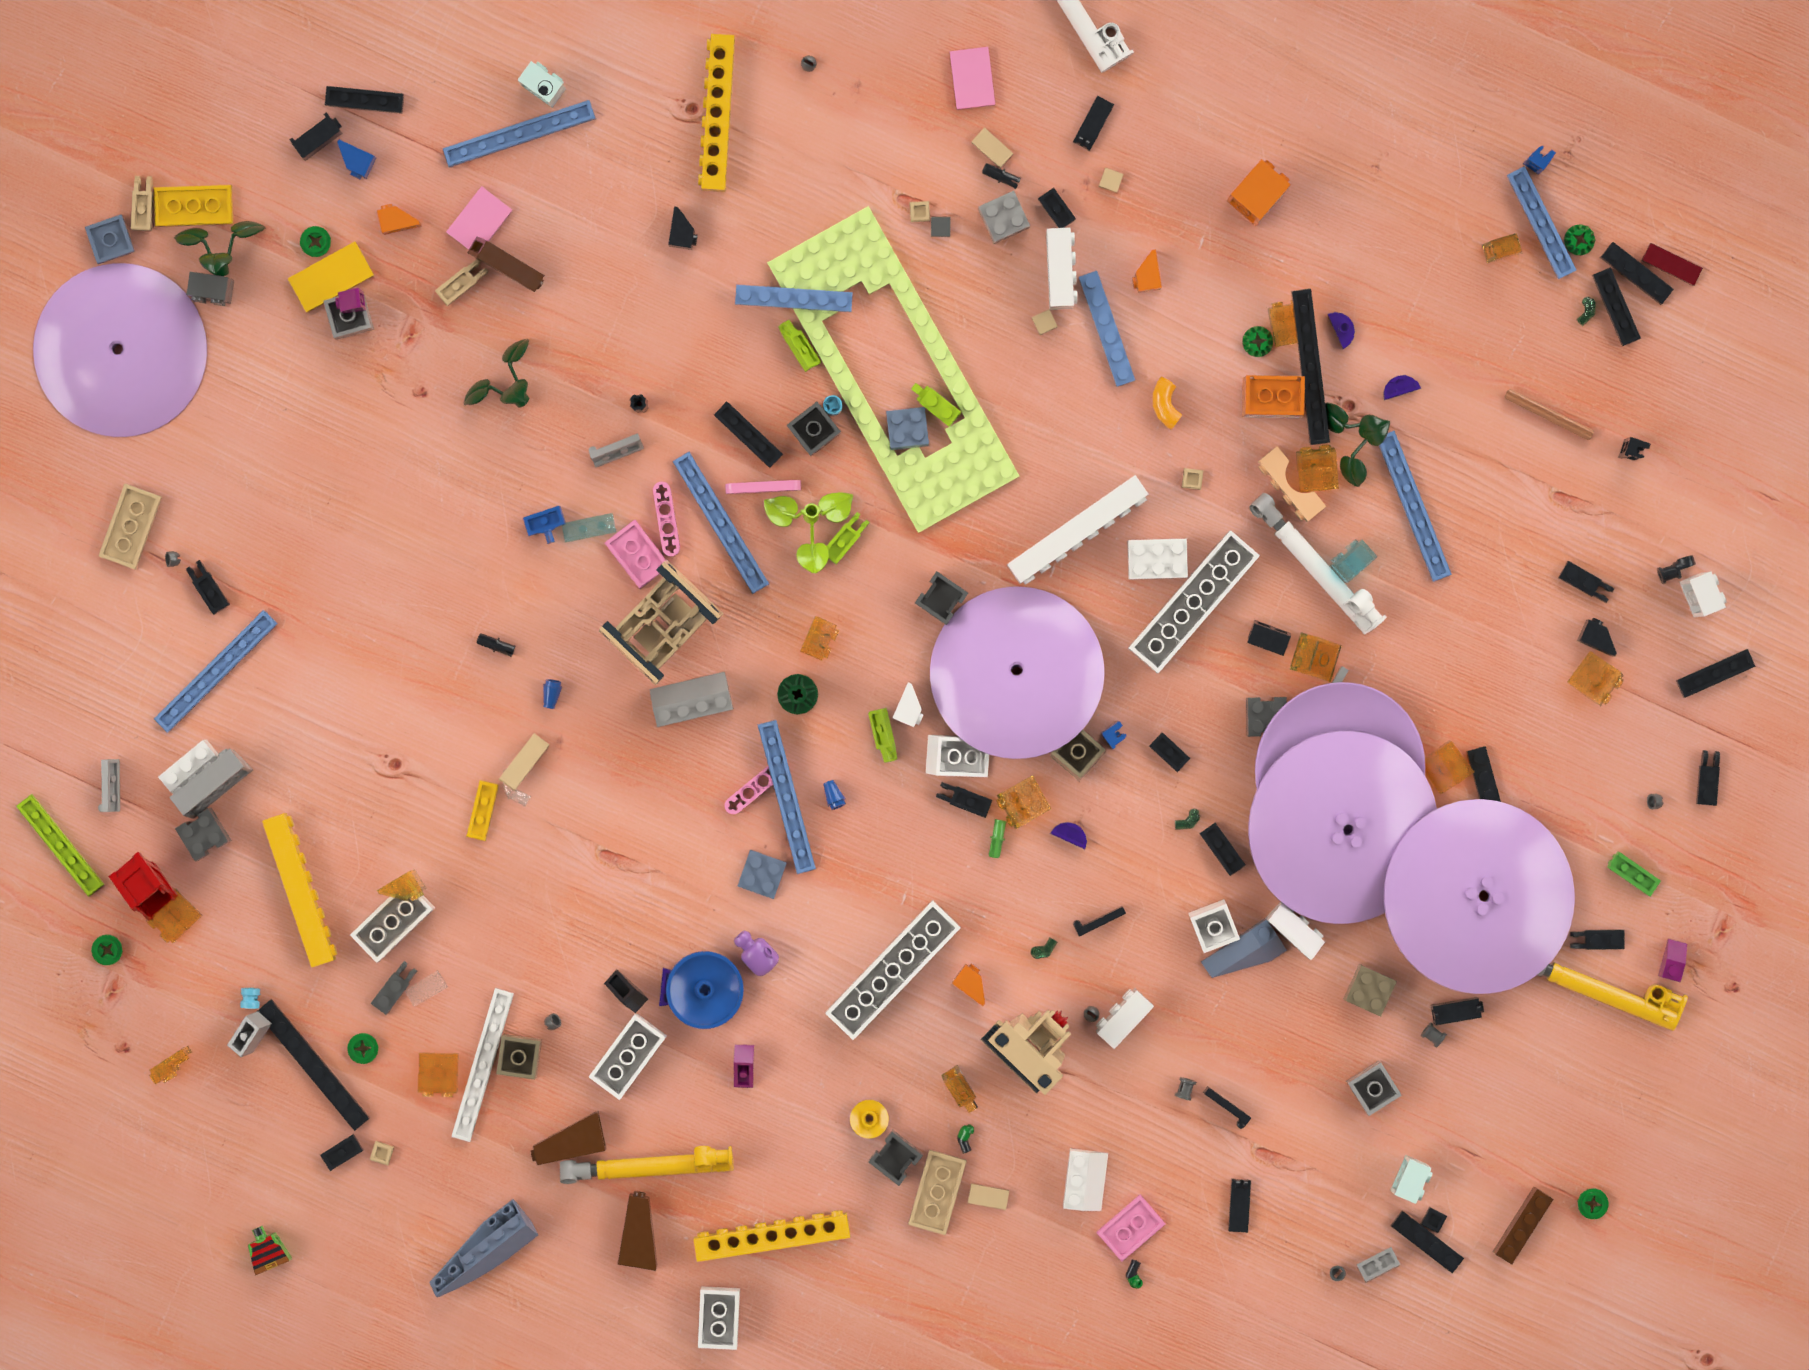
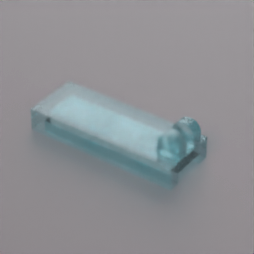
[562,513,617,543]

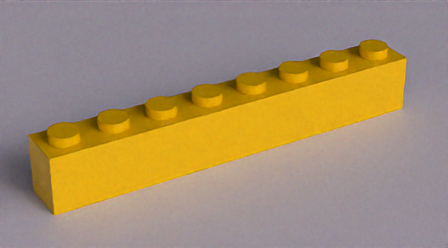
[262,813,337,968]

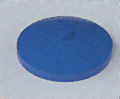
[666,951,744,1029]

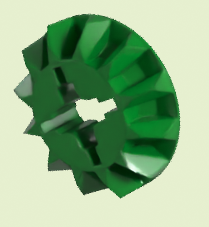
[1564,224,1596,255]
[300,226,331,257]
[1242,326,1273,357]
[91,935,123,966]
[347,1033,379,1064]
[1577,1188,1609,1219]

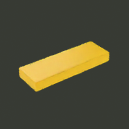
[466,780,499,841]

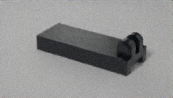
[1073,95,1114,151]
[1199,823,1246,876]
[1073,906,1126,937]
[1203,1086,1251,1129]
[1228,1178,1251,1233]

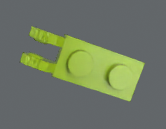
[826,512,870,565]

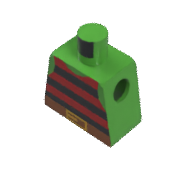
[248,1225,292,1276]

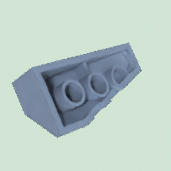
[1201,918,1287,978]

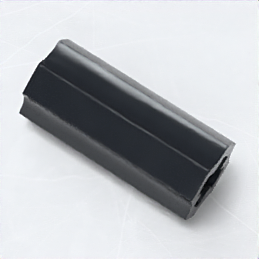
[630,394,649,413]

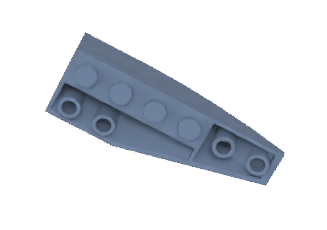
[429,1199,538,1297]

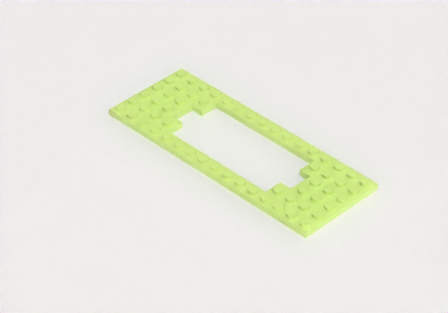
[767,206,1020,533]

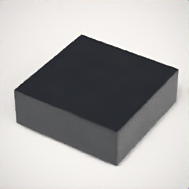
[1420,1207,1447,1233]

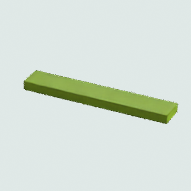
[16,794,105,897]

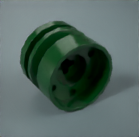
[777,674,819,715]

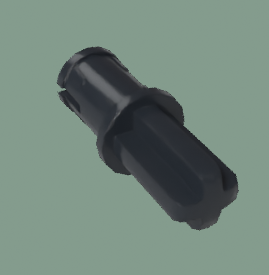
[982,163,1021,189]
[477,633,516,657]

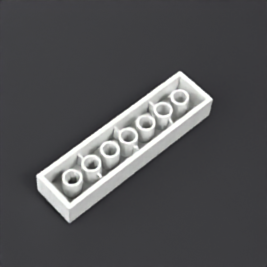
[1007,475,1148,585]
[1128,530,1260,673]
[825,900,961,1040]

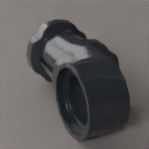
[1657,555,1696,584]

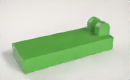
[1607,851,1661,897]

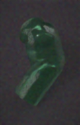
[1576,297,1596,326]
[1175,809,1201,830]
[1030,937,1058,959]

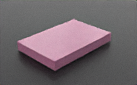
[950,47,995,110]
[446,186,513,250]
[605,520,666,589]
[1096,1194,1165,1262]

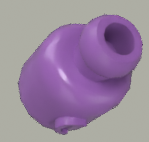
[734,930,779,976]

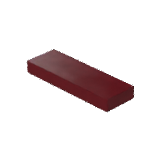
[1641,243,1703,286]

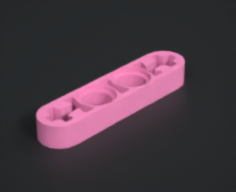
[725,480,801,494]
[653,482,680,556]
[725,766,773,814]

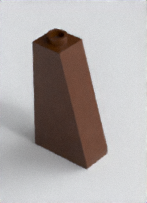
[467,236,545,292]
[531,1111,607,1165]
[617,1191,658,1271]

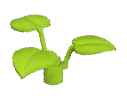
[764,492,853,574]

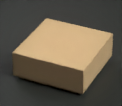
[1099,168,1124,193]
[910,201,930,222]
[1032,309,1058,335]
[1182,468,1203,490]
[370,1141,394,1166]

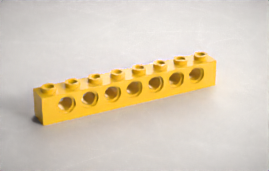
[698,34,735,192]
[693,1210,851,1262]

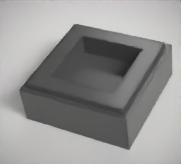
[931,217,951,237]

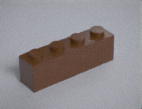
[1492,1187,1554,1265]

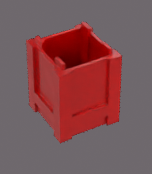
[108,852,178,921]

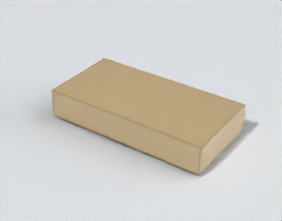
[971,127,1013,168]
[968,1183,1009,1210]

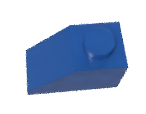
[337,139,376,180]

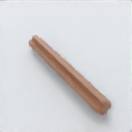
[1505,389,1594,440]

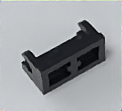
[1618,437,1651,460]
[1247,620,1291,656]

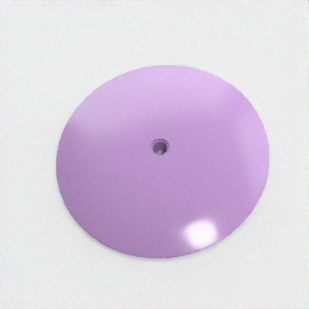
[33,263,207,437]
[930,587,1104,759]
[1255,682,1425,835]

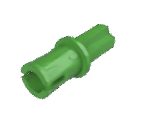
[989,819,1007,858]

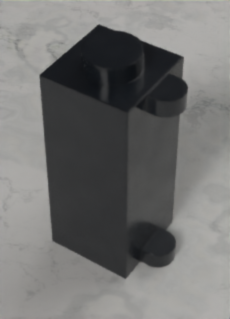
[289,112,343,161]
[1430,997,1484,1025]

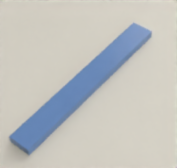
[443,100,596,168]
[1379,431,1452,582]
[673,452,769,594]
[154,610,278,733]
[757,720,816,874]

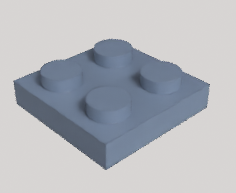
[85,215,135,264]
[886,407,929,450]
[738,850,787,899]

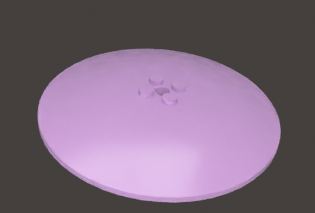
[1248,731,1437,924]
[1384,799,1575,994]

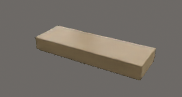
[499,733,549,791]

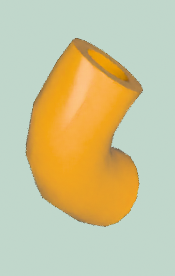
[1153,377,1182,430]

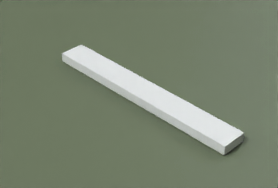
[451,988,514,1142]

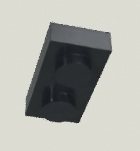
[1038,187,1076,228]
[1149,732,1190,773]
[320,1134,364,1171]

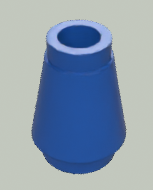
[543,679,562,709]
[823,780,846,810]

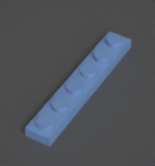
[1507,166,1576,279]
[1079,271,1135,387]
[735,285,853,312]

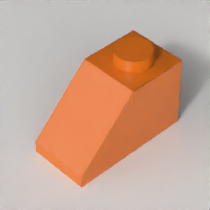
[377,204,422,235]
[1132,249,1162,293]
[952,963,985,1006]

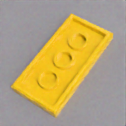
[154,185,233,227]
[287,241,375,313]

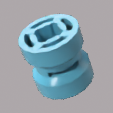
[823,395,843,416]
[240,988,260,1009]

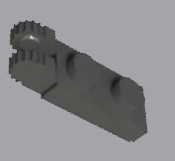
[370,961,417,1015]

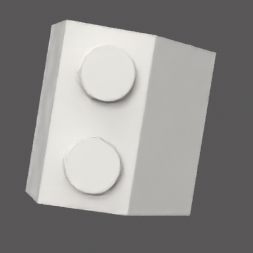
[893,682,924,727]
[1188,899,1240,953]

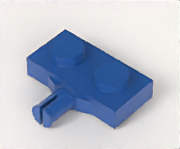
[523,506,566,544]

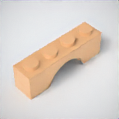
[1258,446,1326,522]

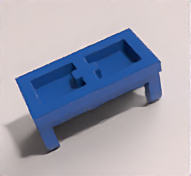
[1523,146,1556,175]
[1101,721,1126,749]

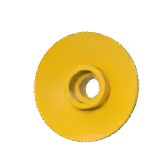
[850,1100,889,1139]

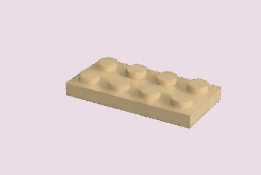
[99,484,162,570]
[908,1149,967,1235]

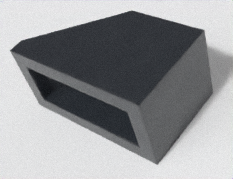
[668,206,698,250]
[1577,618,1617,657]
[604,969,648,1013]

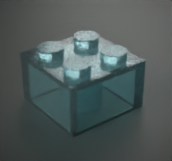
[1330,539,1377,583]

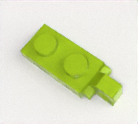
[778,320,821,372]
[911,383,961,427]
[868,708,897,763]

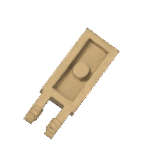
[131,176,153,231]
[435,259,489,306]

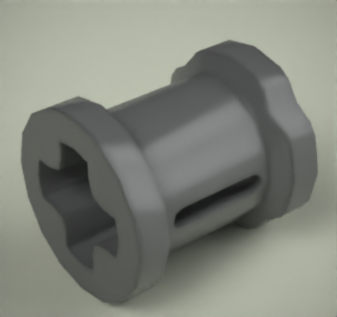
[1421,1023,1447,1048]
[1175,1077,1197,1101]

